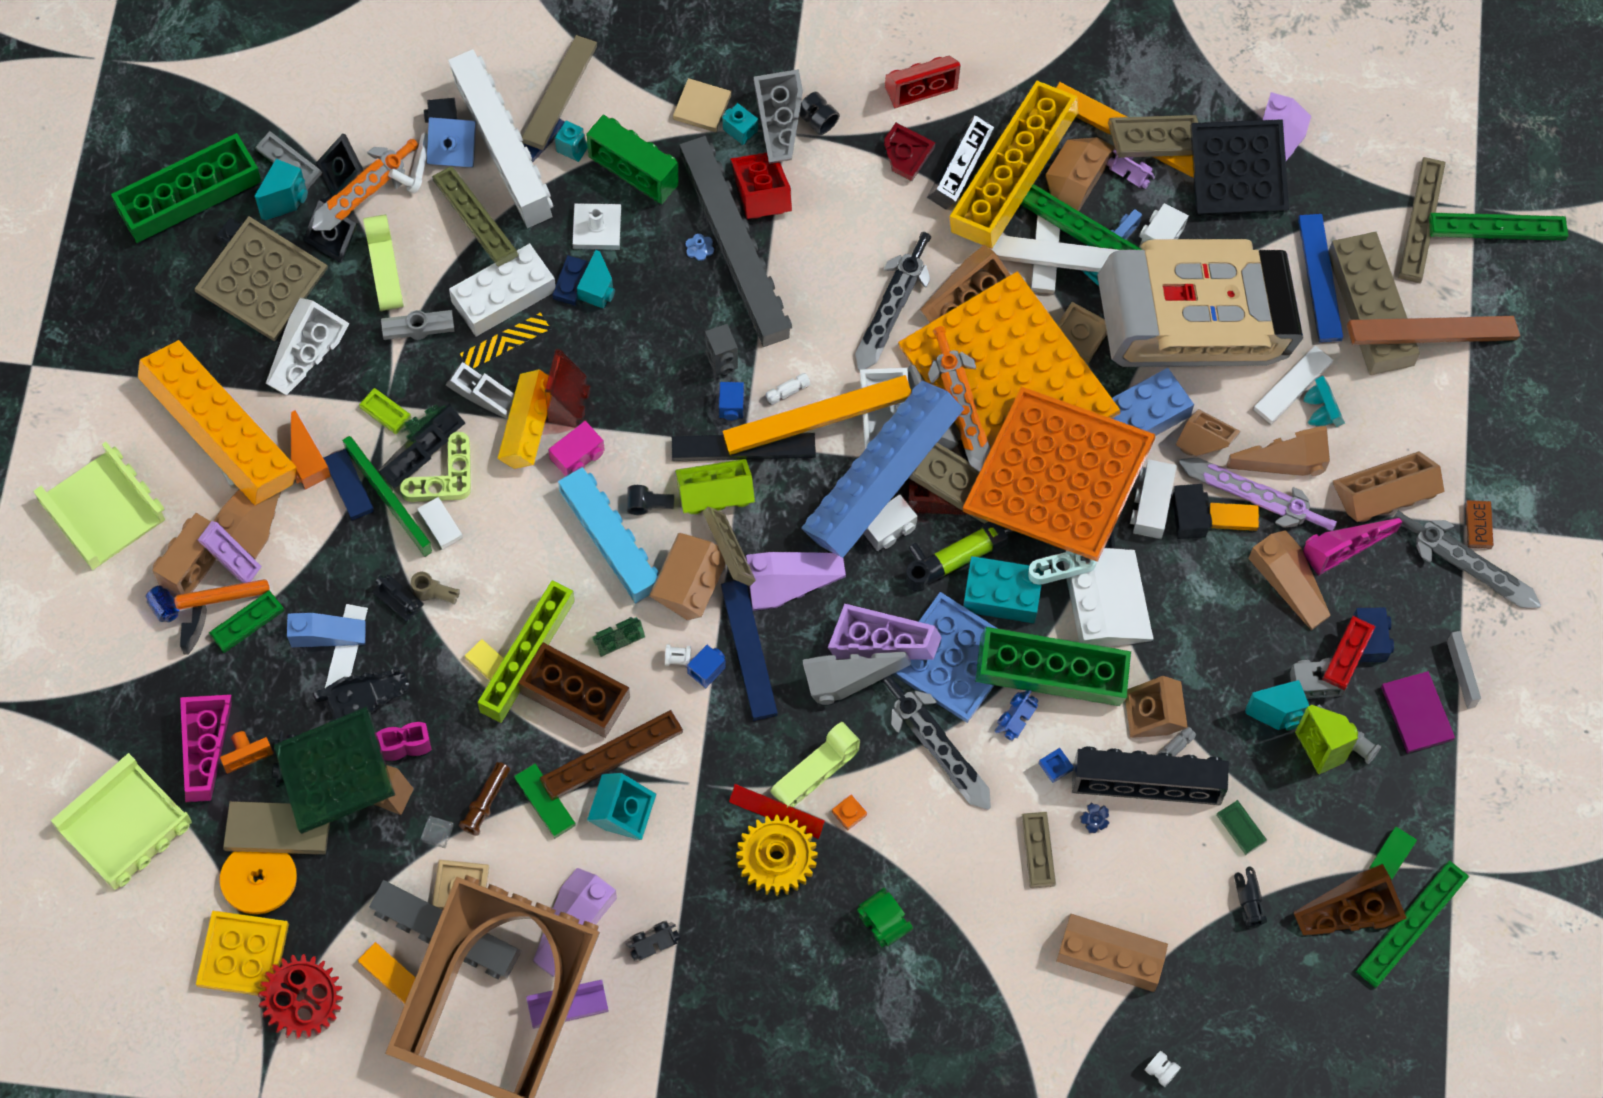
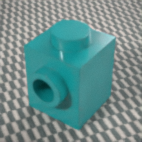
[722,103,758,145]

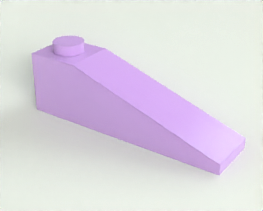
[1263,92,1311,161]

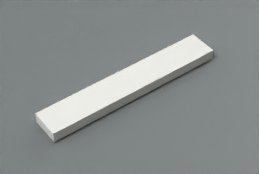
[990,235,1118,272]

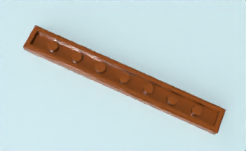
[1346,316,1520,345]

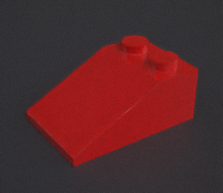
[730,152,792,219]

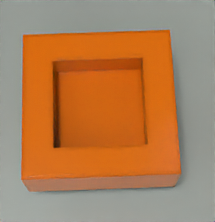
[832,794,867,831]

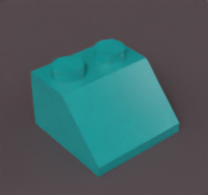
[255,159,308,221]
[1245,680,1309,730]
[587,773,656,840]

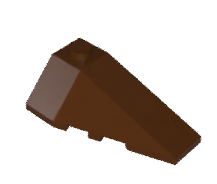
[1293,864,1407,935]

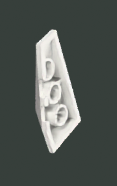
[266,298,349,395]

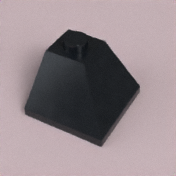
[303,196,359,263]

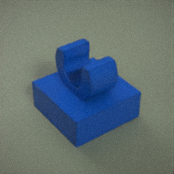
[1039,748,1074,783]

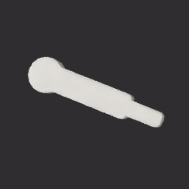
[388,133,428,194]

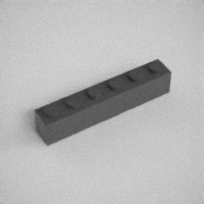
[369,880,522,980]

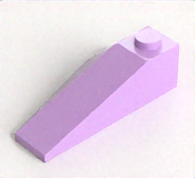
[746,552,846,611]
[533,868,617,977]

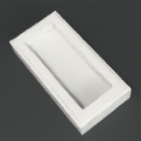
[417,497,463,549]

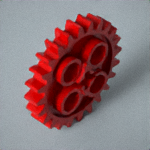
[258,954,343,1039]

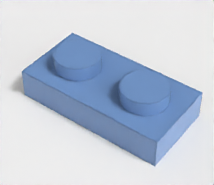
[1111,209,1142,240]

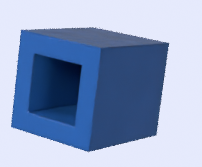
[719,382,744,420]
[687,644,725,689]

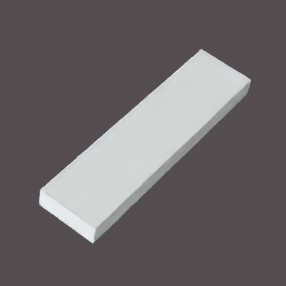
[1031,215,1060,294]
[1253,345,1333,424]

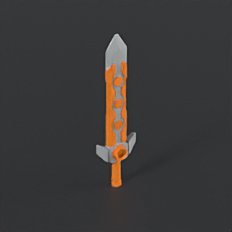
[312,139,418,230]
[928,326,990,472]

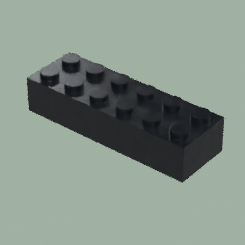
[1072,746,1229,805]

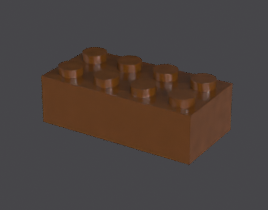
[518,642,630,738]

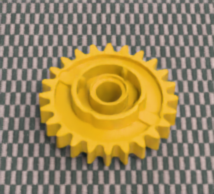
[736,815,818,896]

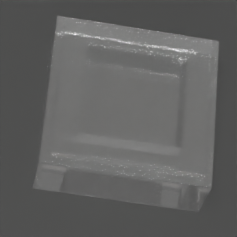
[421,816,454,848]

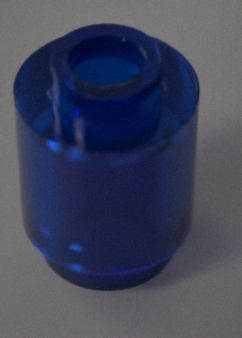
[145,585,180,623]

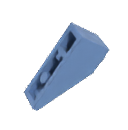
[287,613,366,647]

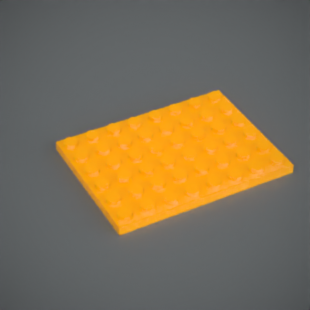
[898,271,1121,450]

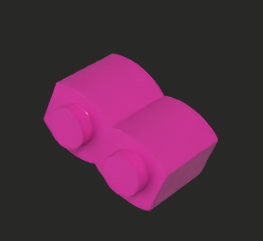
[376,722,432,761]

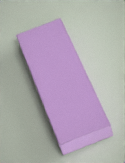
[198,521,262,583]

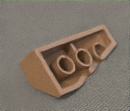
[1248,530,1331,631]

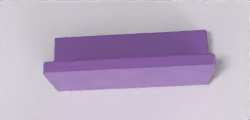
[526,980,609,1029]

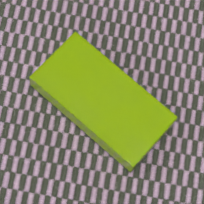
[359,388,412,434]

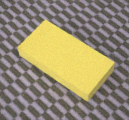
[465,639,504,681]

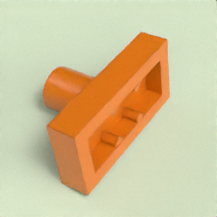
[220,731,273,774]

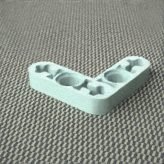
[1028,551,1097,585]

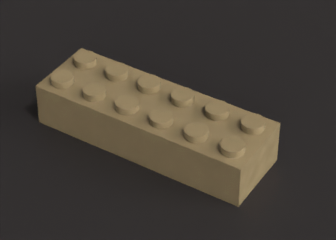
[1329,231,1420,375]

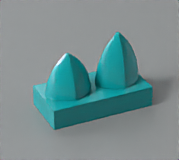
[1304,376,1345,427]

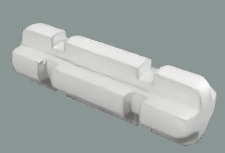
[766,373,810,405]

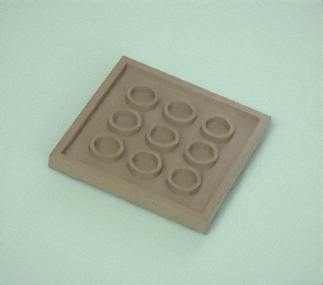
[195,216,328,342]

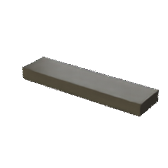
[702,507,756,586]

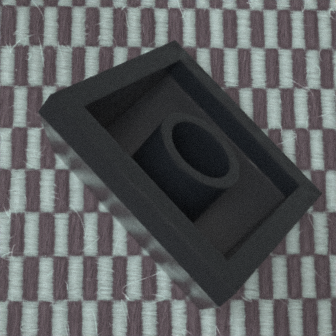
[316,134,364,196]

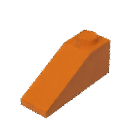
[291,410,331,490]

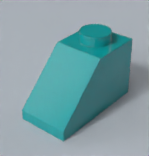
[577,250,615,309]

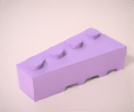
[828,604,942,660]

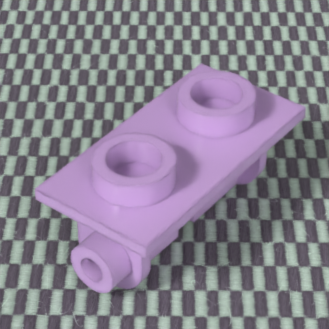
[1107,150,1155,189]

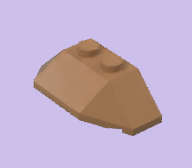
[1045,137,1116,211]

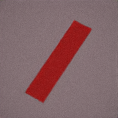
[729,784,825,839]

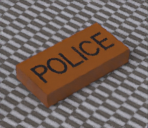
[1465,500,1494,549]

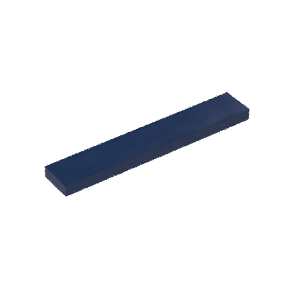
[721,580,778,721]

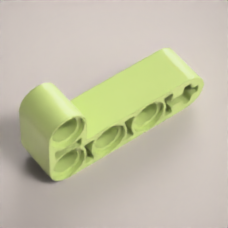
[363,214,404,311]
[770,722,860,808]

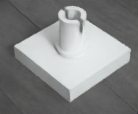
[573,204,621,250]

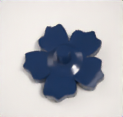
[1080,803,1109,833]

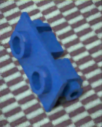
[994,690,1038,741]

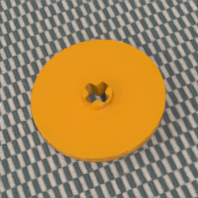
[220,851,297,914]

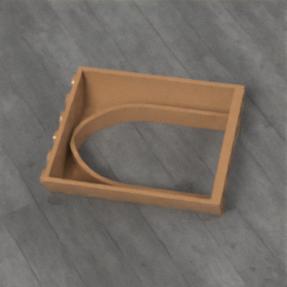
[385,875,600,1098]

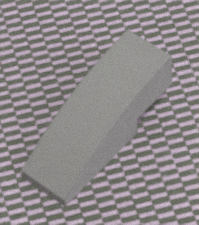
[446,362,514,419]

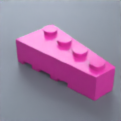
[180,695,232,802]

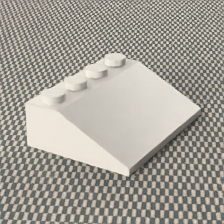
[1063,548,1153,647]

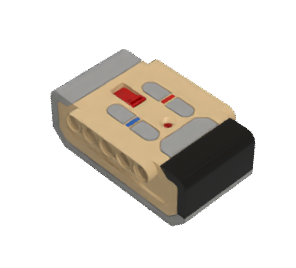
[1097,239,1303,367]

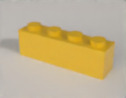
[497,370,556,469]

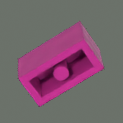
[548,421,605,476]

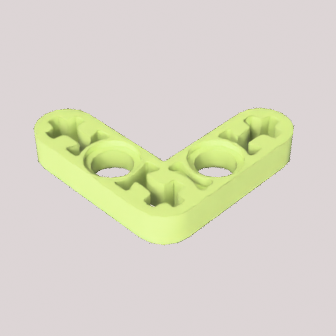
[400,432,471,502]

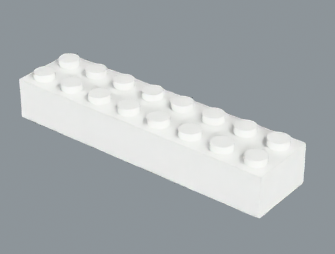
[448,49,554,228]

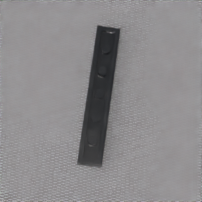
[672,433,816,461]

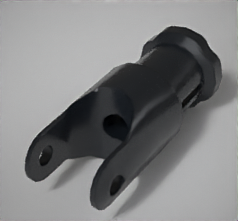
[1234,866,1267,927]

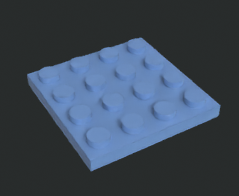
[892,592,998,723]

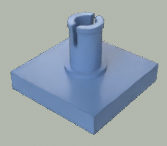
[427,117,476,167]

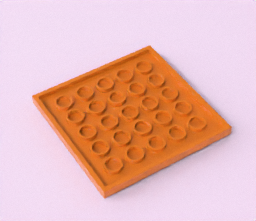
[963,386,1155,562]

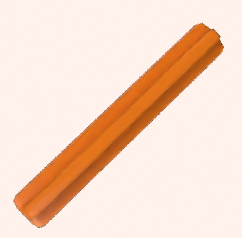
[174,579,270,610]

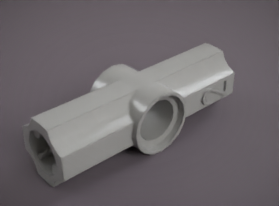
[381,310,454,340]

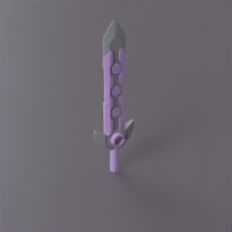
[1179,458,1337,531]

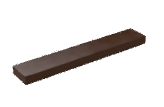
[540,710,683,801]

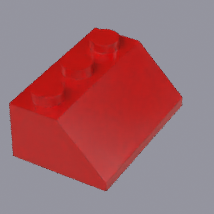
[885,55,961,109]

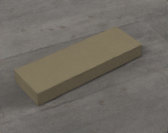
[1021,812,1056,888]

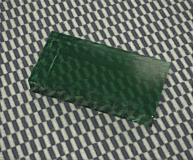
[1216,800,1267,855]

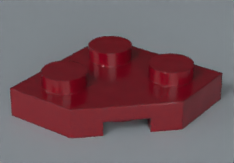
[884,122,935,181]

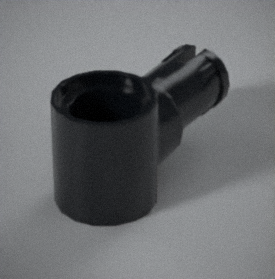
[627,485,674,515]

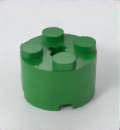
[857,887,913,948]

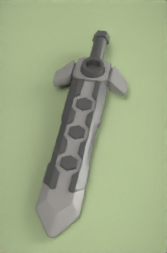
[1393,510,1541,608]

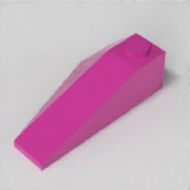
[1303,518,1402,576]

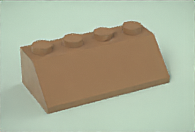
[1333,451,1445,522]
[1056,913,1168,992]

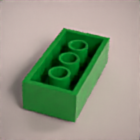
[586,114,678,205]

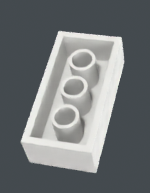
[449,244,555,337]

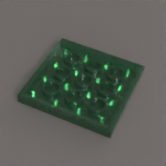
[274,707,395,834]

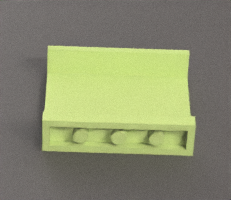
[33,442,165,570]

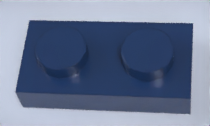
[553,255,590,305]

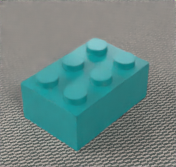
[963,556,1043,624]

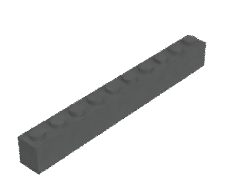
[679,136,792,347]

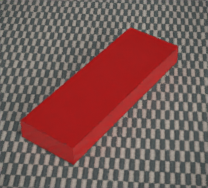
[1322,616,1375,691]

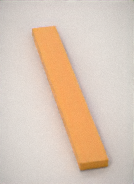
[1056,82,1194,178]
[723,375,912,455]

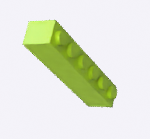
[478,580,575,723]

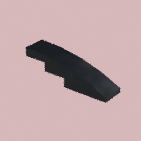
[379,403,466,489]

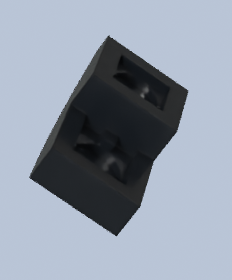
[180,605,207,655]

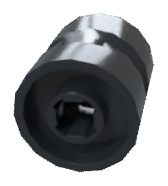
[799,91,840,135]

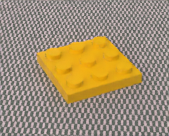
[196,910,289,996]

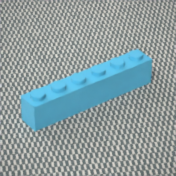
[558,467,659,604]

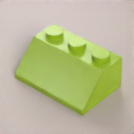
[675,459,755,514]
[1295,705,1358,774]

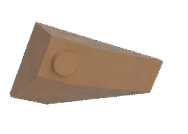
[920,245,1010,323]
[1226,426,1330,476]
[214,489,281,559]

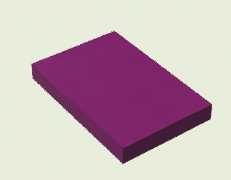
[1381,671,1455,754]

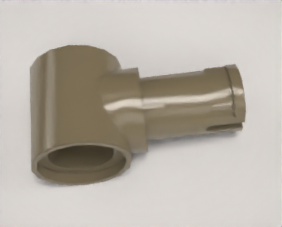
[410,571,460,604]

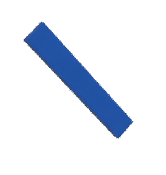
[1298,214,1343,343]

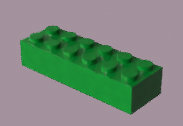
[111,133,262,243]
[975,627,1131,706]

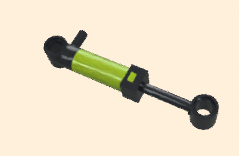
[905,521,1013,592]

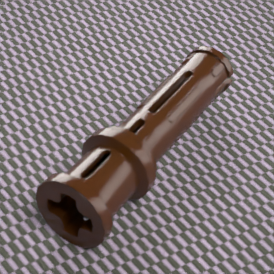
[459,762,510,836]

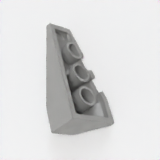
[803,652,911,705]

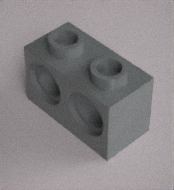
[705,324,738,376]

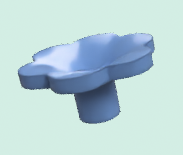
[686,234,714,261]

